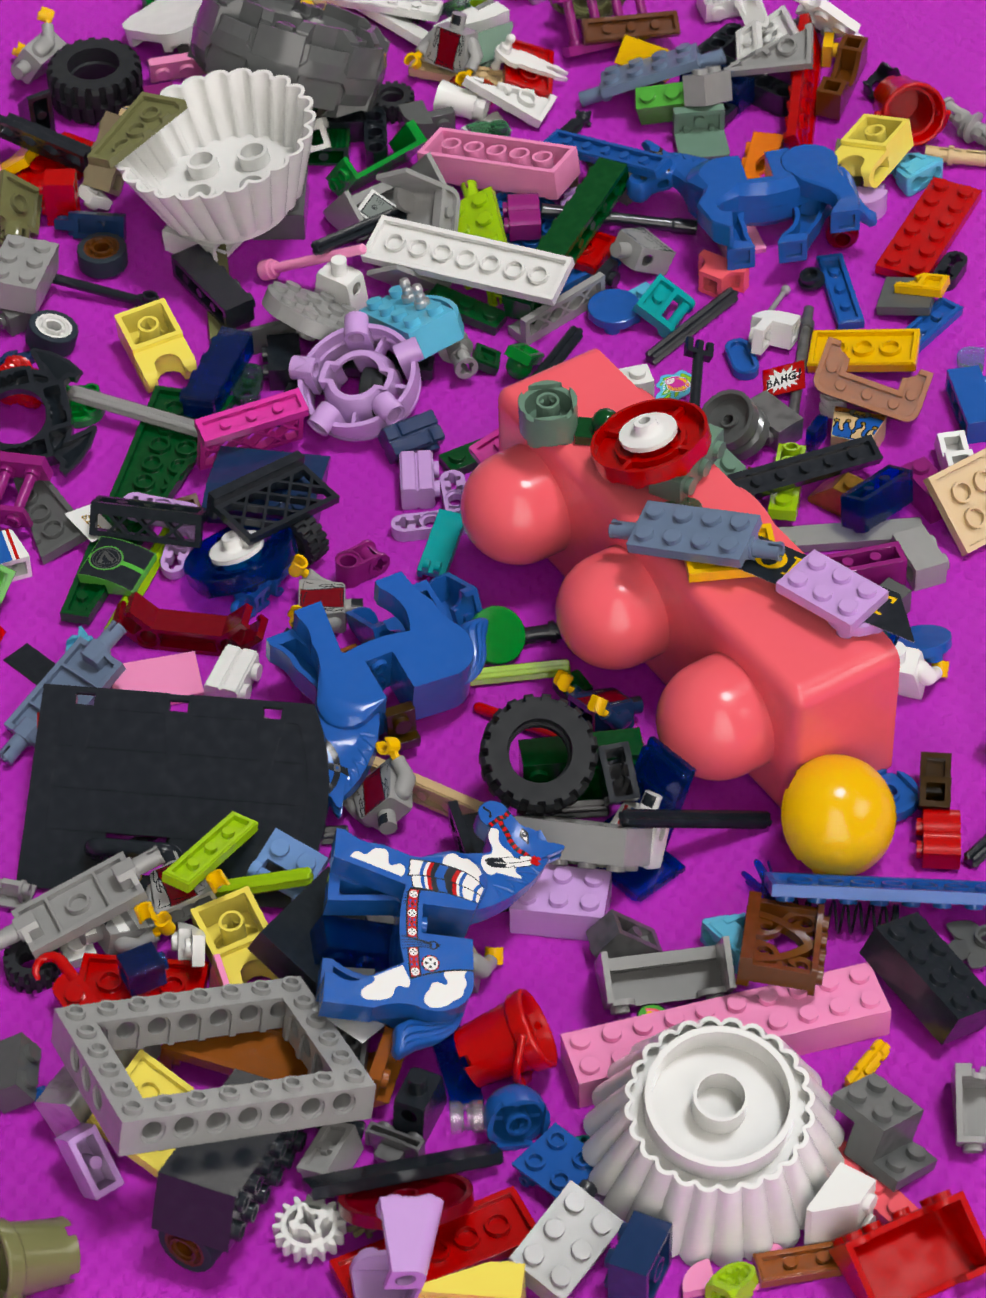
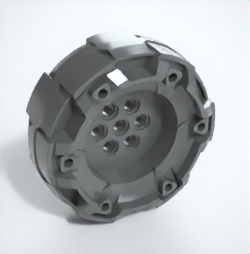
[187,0,390,118]

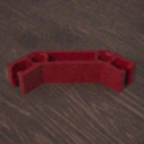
[112,591,269,656]

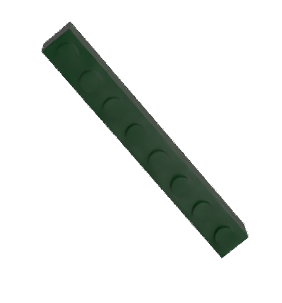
[501,157,629,324]

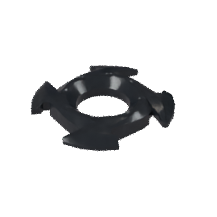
[0,348,97,477]

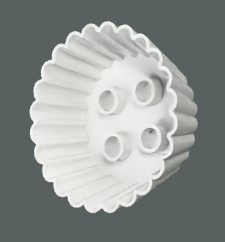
[115,68,316,244]
[582,1016,845,1268]

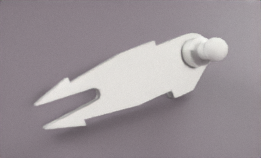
[491,34,568,82]

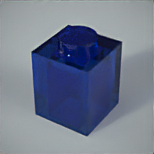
[116,941,169,997]

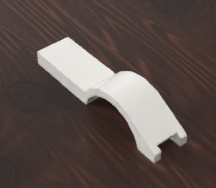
[734,0,769,62]

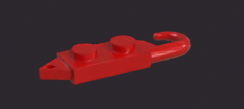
[32,951,99,1007]

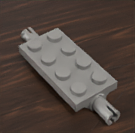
[0,845,165,959]

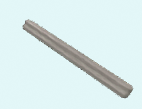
[68,385,198,438]

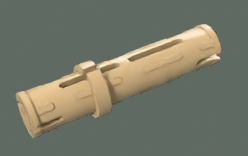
[925,145,986,167]

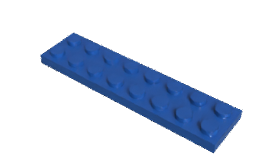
[764,872,986,910]

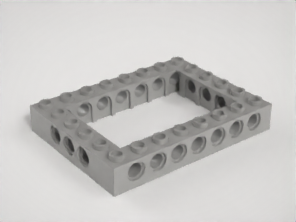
[51,976,376,1157]

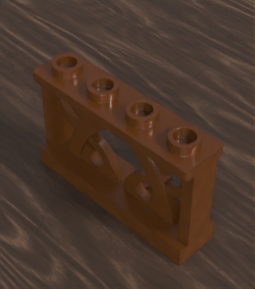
[736,891,830,996]

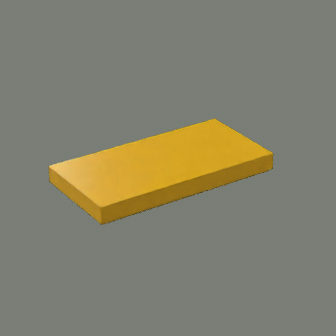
[807,329,921,373]

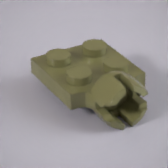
[0,169,42,247]

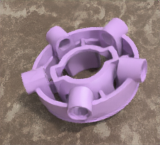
[289,311,425,441]

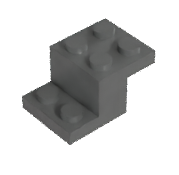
[830,1072,938,1192]

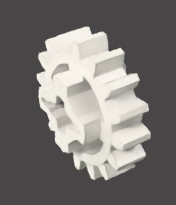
[272,1194,347,1264]

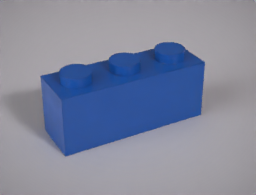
[945,365,986,444]

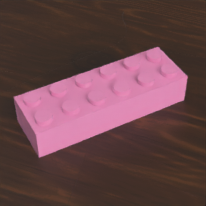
[417,127,580,200]

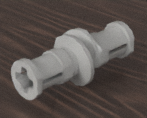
[944,96,986,147]
[438,332,478,379]

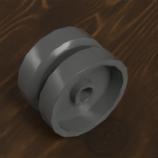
[702,389,770,460]

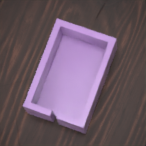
[509,864,612,941]

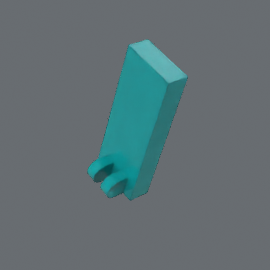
[417,509,464,578]

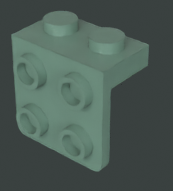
[673,103,730,159]

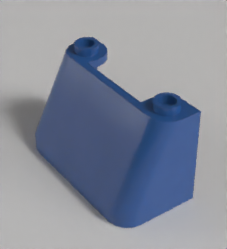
[346,572,483,644]

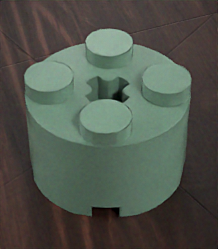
[518,380,578,448]

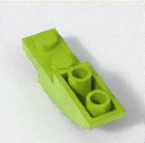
[768,442,806,521]

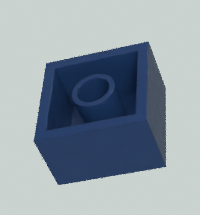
[604,1210,672,1298]

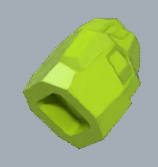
[705,1261,759,1298]

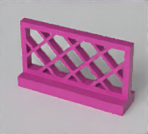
[194,388,309,470]

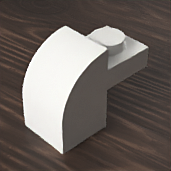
[749,310,801,355]

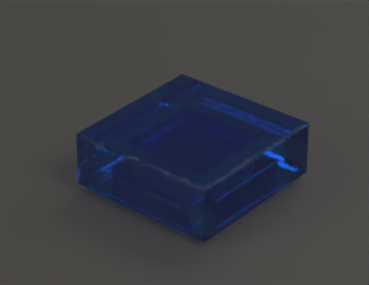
[805,414,828,452]

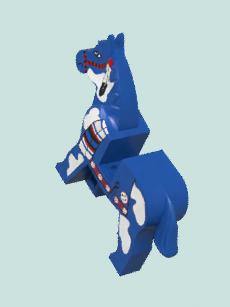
[316,801,565,1060]

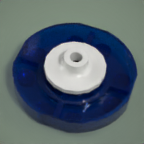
[183,518,298,599]

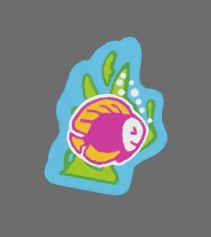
[655,370,691,400]

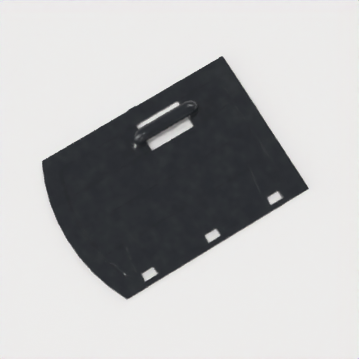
[17,684,330,909]

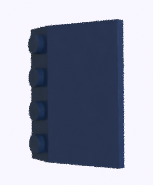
[202,446,331,528]

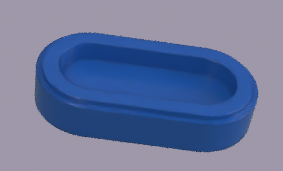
[725,338,759,381]

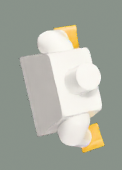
[893,641,950,700]

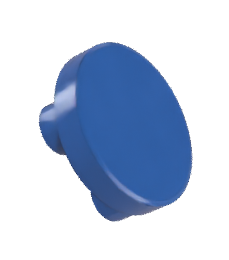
[588,289,641,335]
[892,625,952,663]

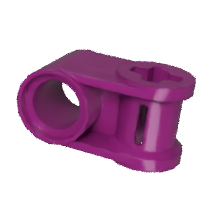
[335,539,390,588]

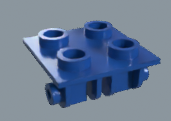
[512,1122,594,1199]

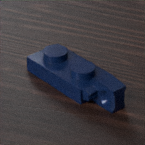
[54,210,126,241]

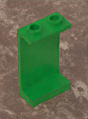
[326,119,428,197]

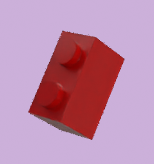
[39,169,81,226]

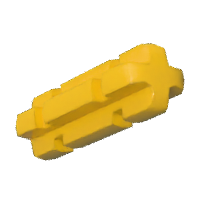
[844,1039,890,1087]

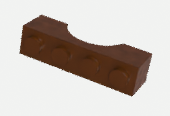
[815,33,868,120]

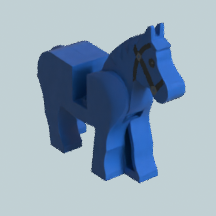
[266,571,489,819]

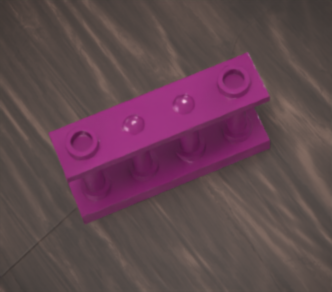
[551,0,647,57]
[0,451,53,528]

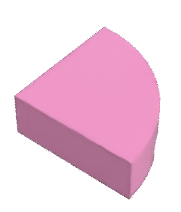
[682,1258,713,1298]

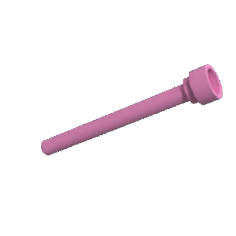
[257,244,367,281]

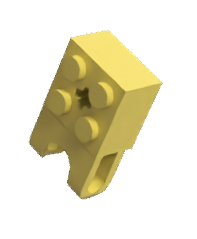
[834,113,914,188]
[114,298,199,393]
[190,886,279,984]

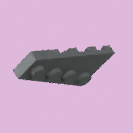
[13,477,88,565]

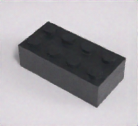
[859,912,986,1045]

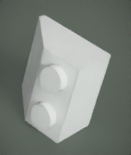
[804,1162,878,1246]

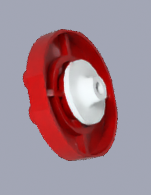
[590,398,712,489]

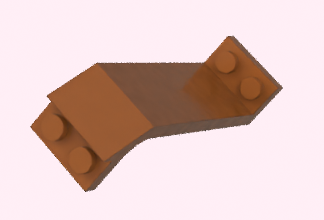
[159,1026,405,1108]

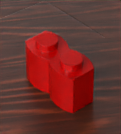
[915,808,961,870]

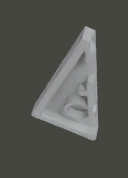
[724,23,814,77]

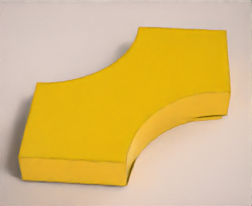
[1,147,39,174]

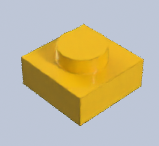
[821,32,839,67]

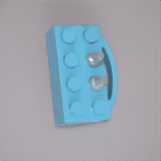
[359,277,465,362]

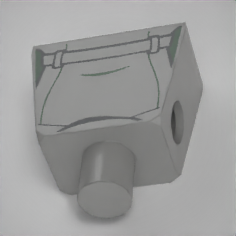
[610,227,676,275]

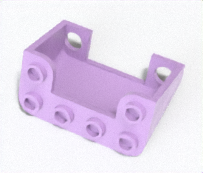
[349,1194,444,1298]

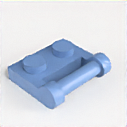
[246,828,330,902]

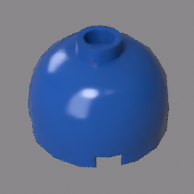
[482,1084,551,1151]

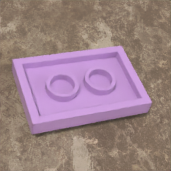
[776,549,889,634]

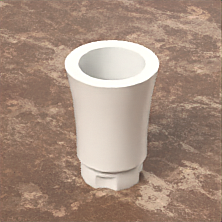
[433,79,490,121]

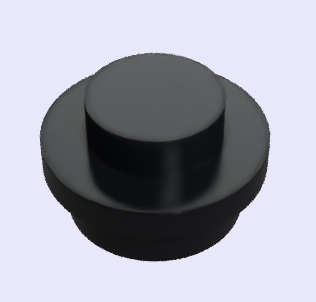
[798,267,825,291]

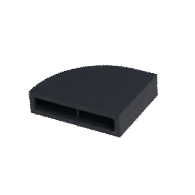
[247,866,369,998]

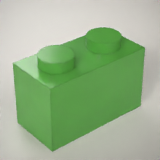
[635,82,685,125]

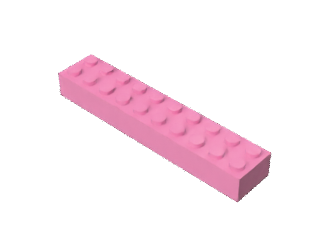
[560,962,891,1108]

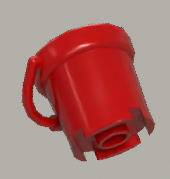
[872,75,951,147]
[454,989,558,1088]

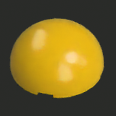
[781,754,897,876]

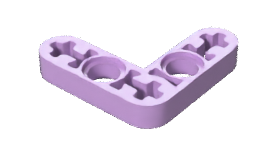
[391,470,467,542]
[124,492,198,580]

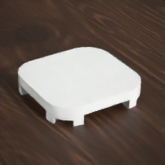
[123,0,203,52]

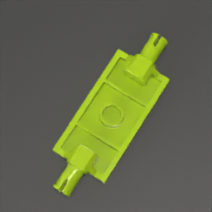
[458,179,508,307]

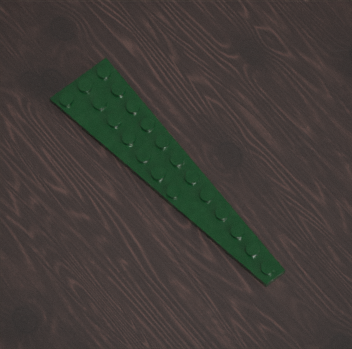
[60,385,235,625]

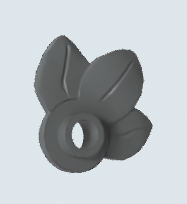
[946,920,986,970]

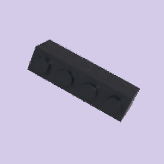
[171,244,256,331]

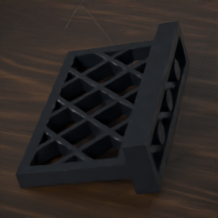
[206,450,340,546]

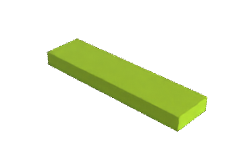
[162,811,258,893]

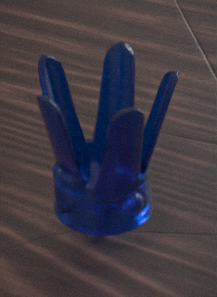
[741,859,776,900]

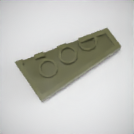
[87,92,188,169]

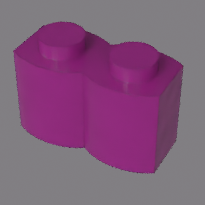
[502,193,541,241]

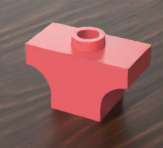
[698,249,749,298]

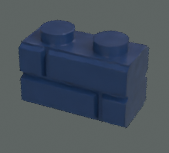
[378,409,445,465]

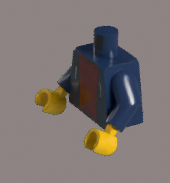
[553,669,644,732]

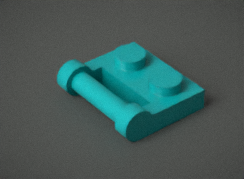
[632,274,696,338]

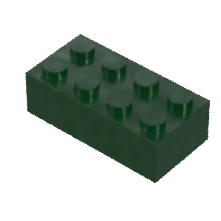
[518,727,645,800]

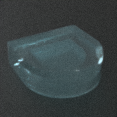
[957,347,985,373]

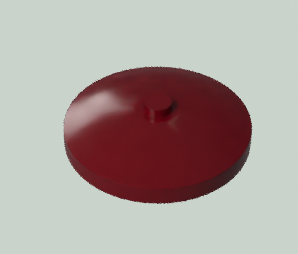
[338,1173,474,1230]

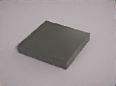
[876,277,935,316]

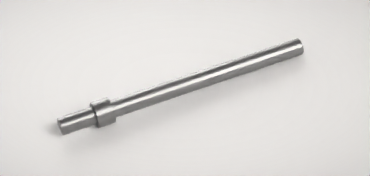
[789,305,815,414]

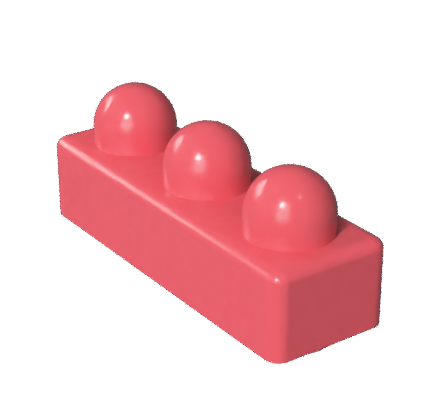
[460,348,900,808]

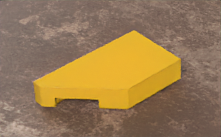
[894,273,950,298]

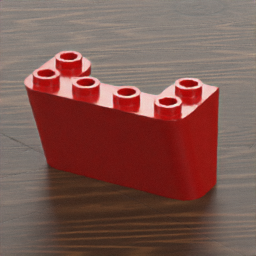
[828,1189,986,1298]

